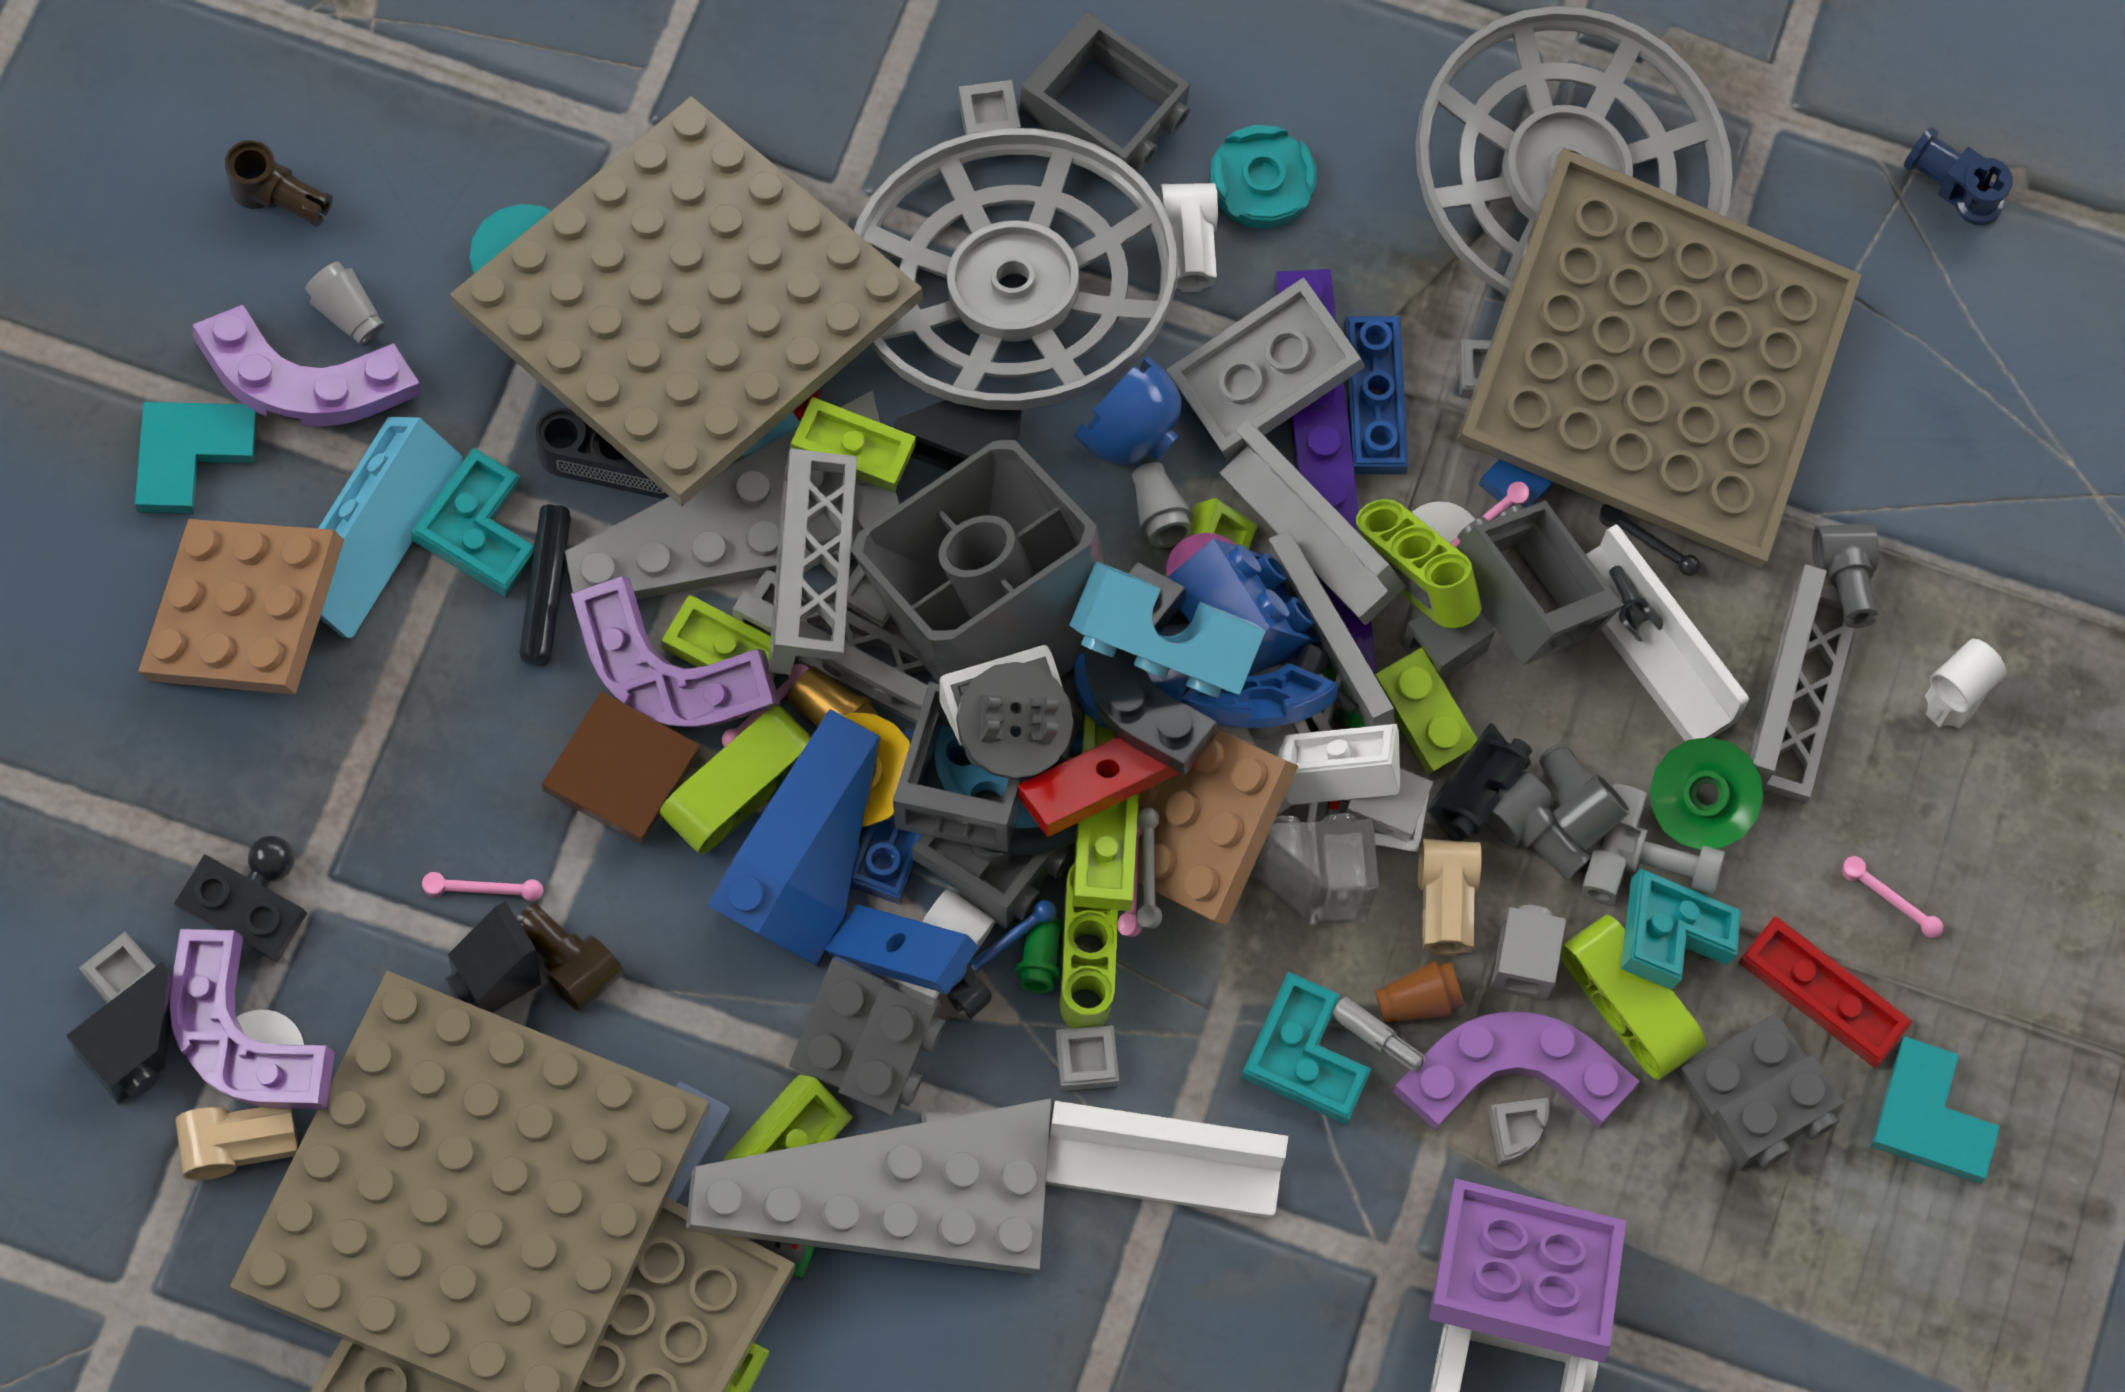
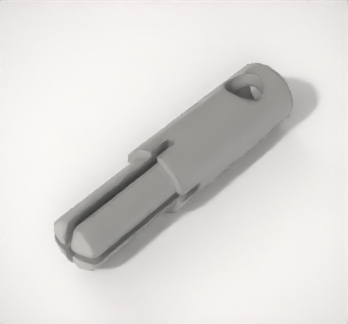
[1332,997,1425,1072]

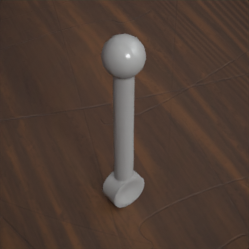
[1137,808,1162,929]

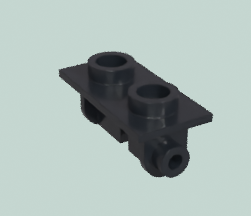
[1426,723,1532,841]

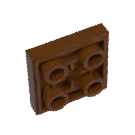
[542,691,700,845]

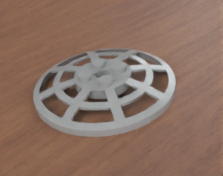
[1415,6,1733,296]
[854,128,1177,410]

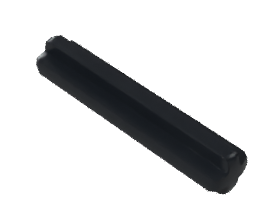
[519,504,571,665]

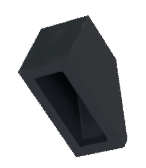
[894,400,1022,471]
[445,901,541,1013]
[66,962,172,1104]

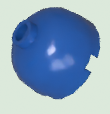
[1073,355,1181,465]

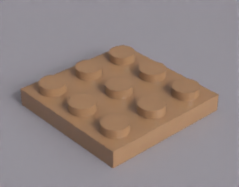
[138,519,344,695]
[1138,728,1298,926]

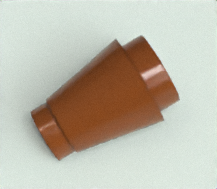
[1375,961,1464,1024]

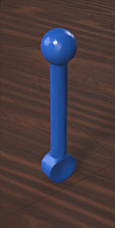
[970,900,1056,975]

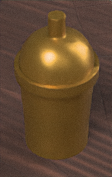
[787,666,877,727]

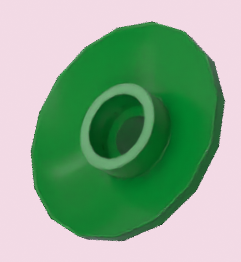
[1649,737,1764,850]

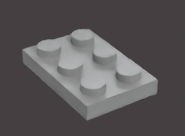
[1166,277,1365,460]

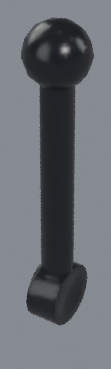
[1599,504,1700,576]

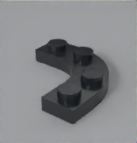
[1085,562,1218,775]

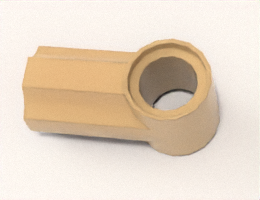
[1418,839,1481,956]
[175,1107,299,1180]

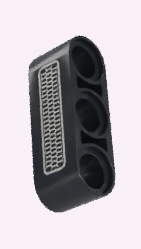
[536,408,669,499]

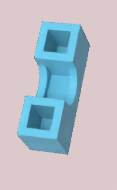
[1069,561,1266,698]

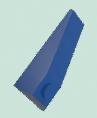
[707,709,881,966]

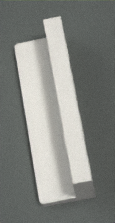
[1586,524,1749,741]
[1046,1101,1288,1218]

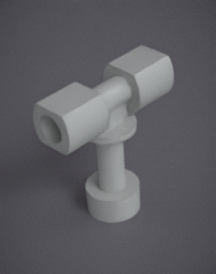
[1582,784,1726,905]

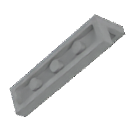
[1219,419,1406,625]
[768,448,857,675]
[1269,529,1395,732]
[1749,564,1854,803]
[733,569,928,724]

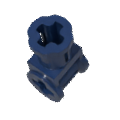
[1903,127,2013,225]

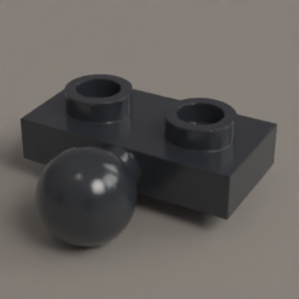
[174,836,307,963]

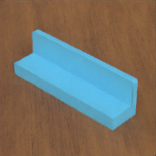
[318,417,463,638]

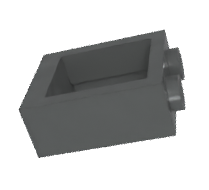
[1019,12,1190,173]
[1456,500,1624,666]
[893,682,1030,853]

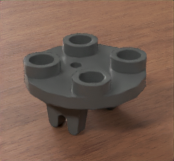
[956,662,1073,779]

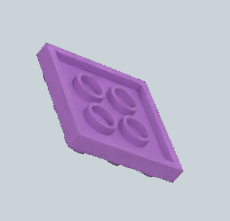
[1429,1178,1626,1363]

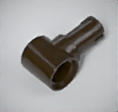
[225,140,333,227]
[517,903,624,1013]

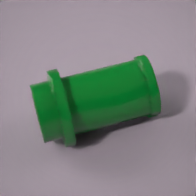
[1015,917,1063,993]

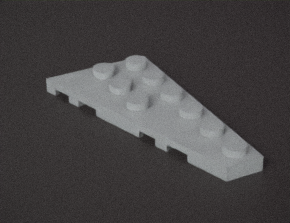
[565,390,899,600]
[686,1098,1051,1275]

